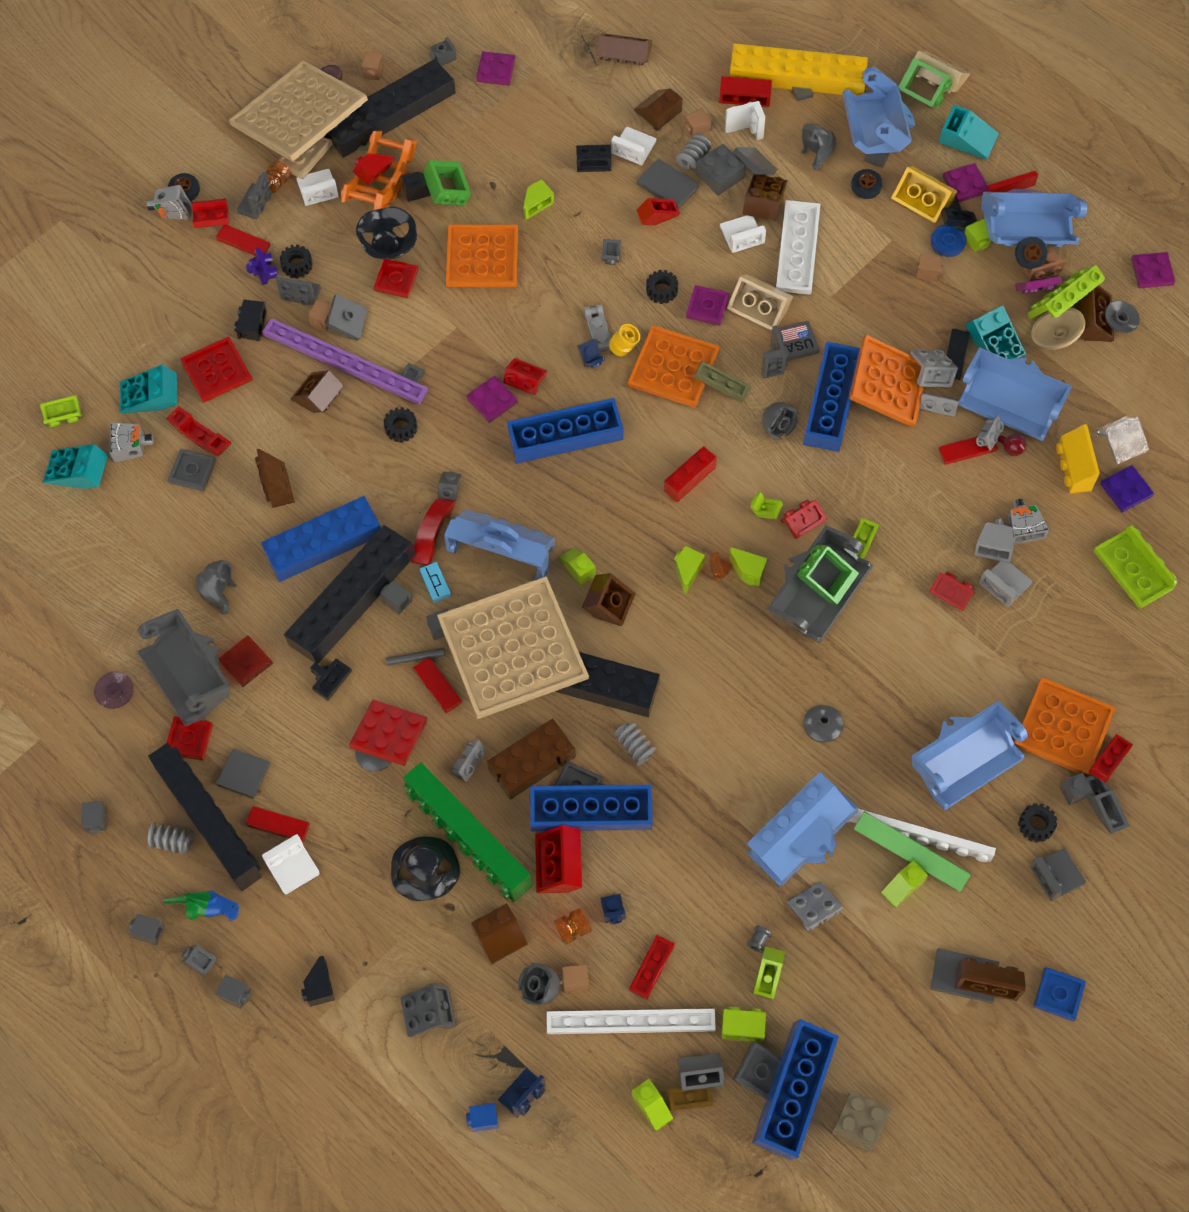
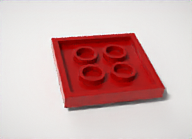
[180,336,253,403]
[349,699,427,766]

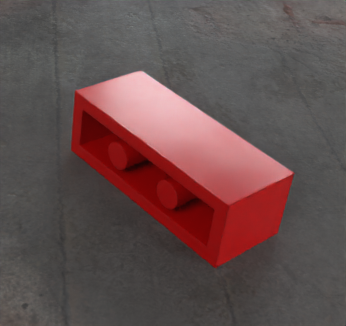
[719,76,772,107]
[664,446,717,503]

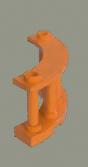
[341,131,417,210]

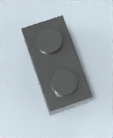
[677,1053,725,1091]

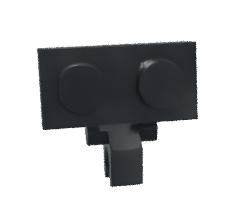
[940,200,977,228]
[310,659,352,701]

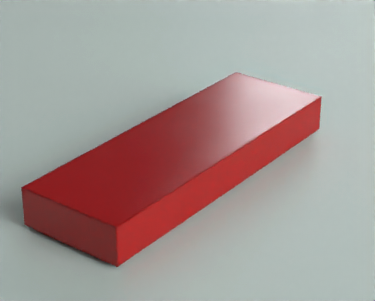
[987,171,1038,192]
[216,225,271,256]
[939,436,998,465]
[413,657,462,713]
[1088,734,1133,783]
[246,806,310,843]
[629,935,675,1000]

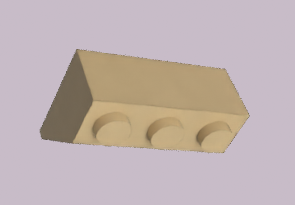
[915,51,970,94]
[727,274,793,331]

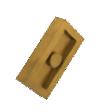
[668,1087,713,1112]

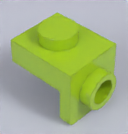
[751,492,783,520]

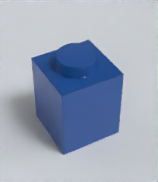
[466,1103,498,1132]

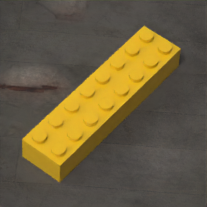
[730,43,868,95]

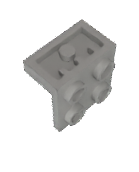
[910,349,958,387]
[979,561,1033,607]

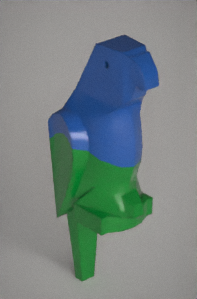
[164,890,240,921]

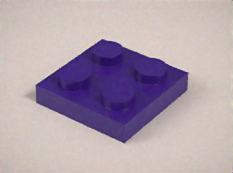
[1100,465,1154,513]

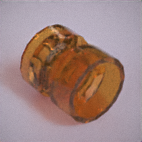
[259,160,291,193]
[554,908,592,944]

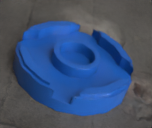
[931,225,966,257]

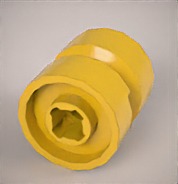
[609,324,640,357]

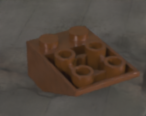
[742,174,788,221]
[255,449,295,508]

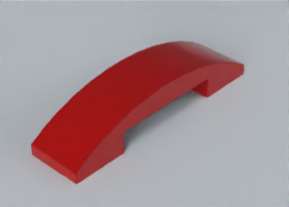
[166,406,232,456]
[411,498,456,566]

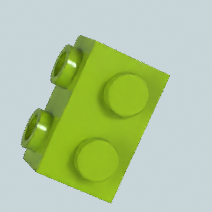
[40,395,83,428]

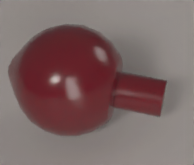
[998,434,1026,456]

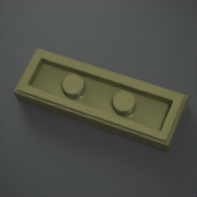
[693,361,750,403]

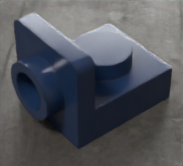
[577,339,605,368]
[600,894,626,924]

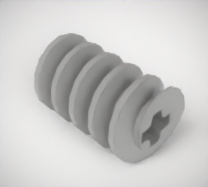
[676,133,712,170]
[614,723,656,766]
[148,822,194,855]

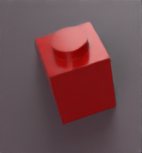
[353,153,394,186]
[636,198,680,225]

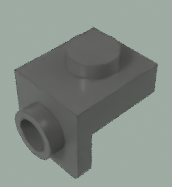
[602,239,621,265]
[438,471,461,501]

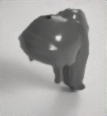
[802,123,836,170]
[196,560,236,615]

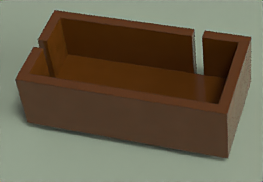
[487,719,576,800]

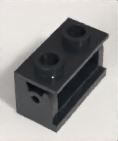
[576,144,611,172]
[234,299,267,342]

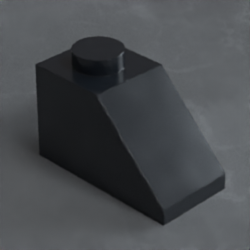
[401,172,431,202]
[301,956,335,1007]

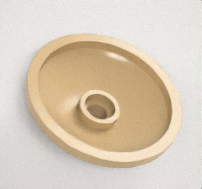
[1031,308,1085,350]

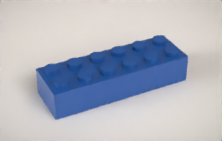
[803,342,860,452]
[507,398,624,464]
[261,496,381,582]
[530,785,653,831]
[752,1019,839,1160]

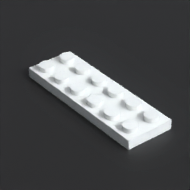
[776,200,820,295]

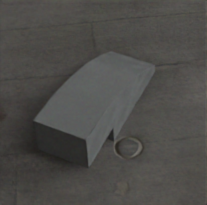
[1086,775,1129,834]

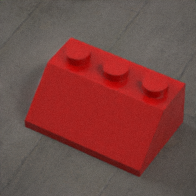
[535,825,582,894]

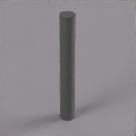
[386,648,445,666]

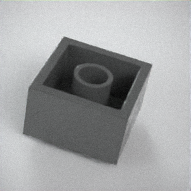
[696,144,746,195]

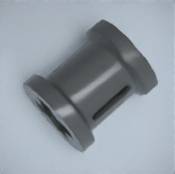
[746,925,772,953]

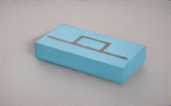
[419,562,451,603]

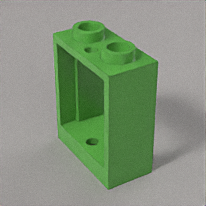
[898,58,952,109]
[422,160,471,206]
[797,544,859,604]

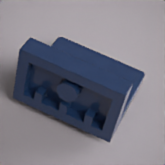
[498,1067,546,1118]

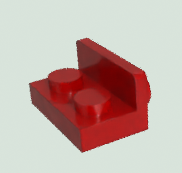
[191,198,229,228]
[503,358,547,395]
[780,499,827,539]
[929,571,975,611]

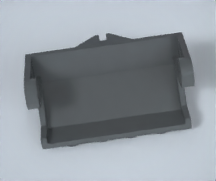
[767,525,873,643]
[137,609,230,727]

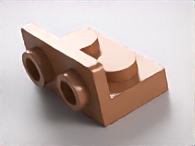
[1023,250,1066,281]

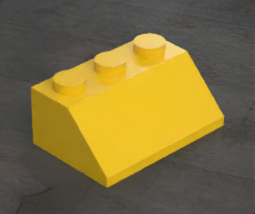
[891,166,957,223]
[1056,424,1100,493]

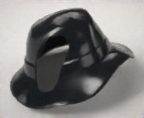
[356,207,417,259]
[391,836,460,901]

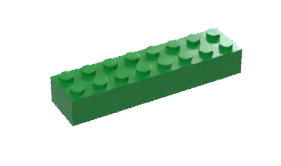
[403,762,532,902]

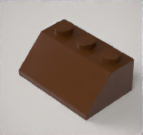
[596,33,652,65]
[1074,285,1114,342]
[955,958,1026,1001]

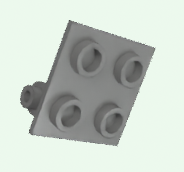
[787,882,843,931]

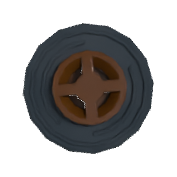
[851,169,882,199]
[168,173,200,201]
[1015,237,1048,269]

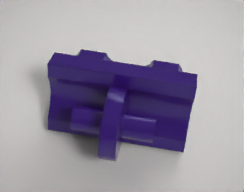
[246,248,278,285]

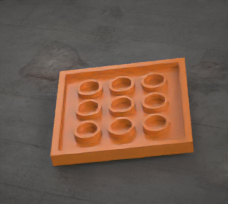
[446,225,519,287]
[627,325,720,408]
[849,335,923,427]
[1014,677,1116,777]

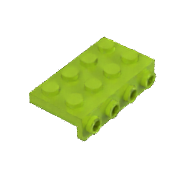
[1027,265,1105,319]
[1093,525,1177,610]

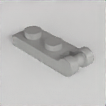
[584,304,610,351]

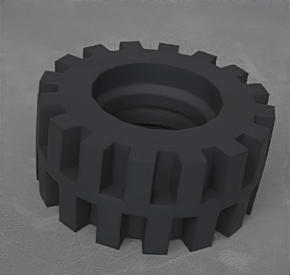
[280,244,313,279]
[646,270,678,304]
[384,407,417,443]
[1018,803,1057,842]

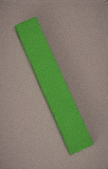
[854,811,971,892]

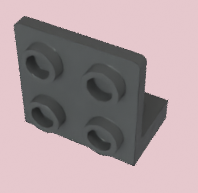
[237,172,272,220]
[276,277,321,305]
[761,325,789,379]
[1029,848,1086,901]
[401,984,456,1037]

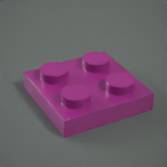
[476,51,515,86]
[943,163,988,202]
[1131,252,1175,288]
[1015,277,1062,294]
[686,285,729,326]
[466,375,518,423]

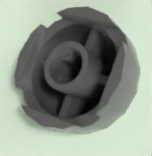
[761,402,798,440]
[518,963,560,1006]

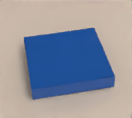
[1033,967,1086,1022]

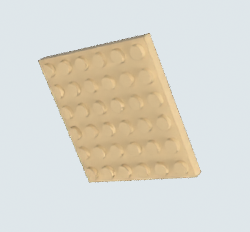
[229,61,368,162]
[437,576,589,719]

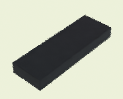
[947,329,970,380]

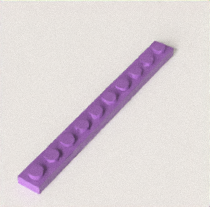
[262,318,428,405]

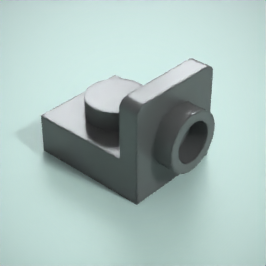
[181,944,217,976]

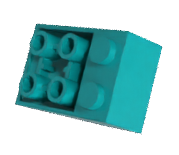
[939,105,999,160]
[965,306,1026,359]
[120,364,177,414]
[43,444,108,489]

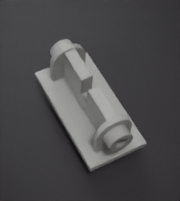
[919,392,959,417]
[976,414,1004,451]
[452,739,487,782]

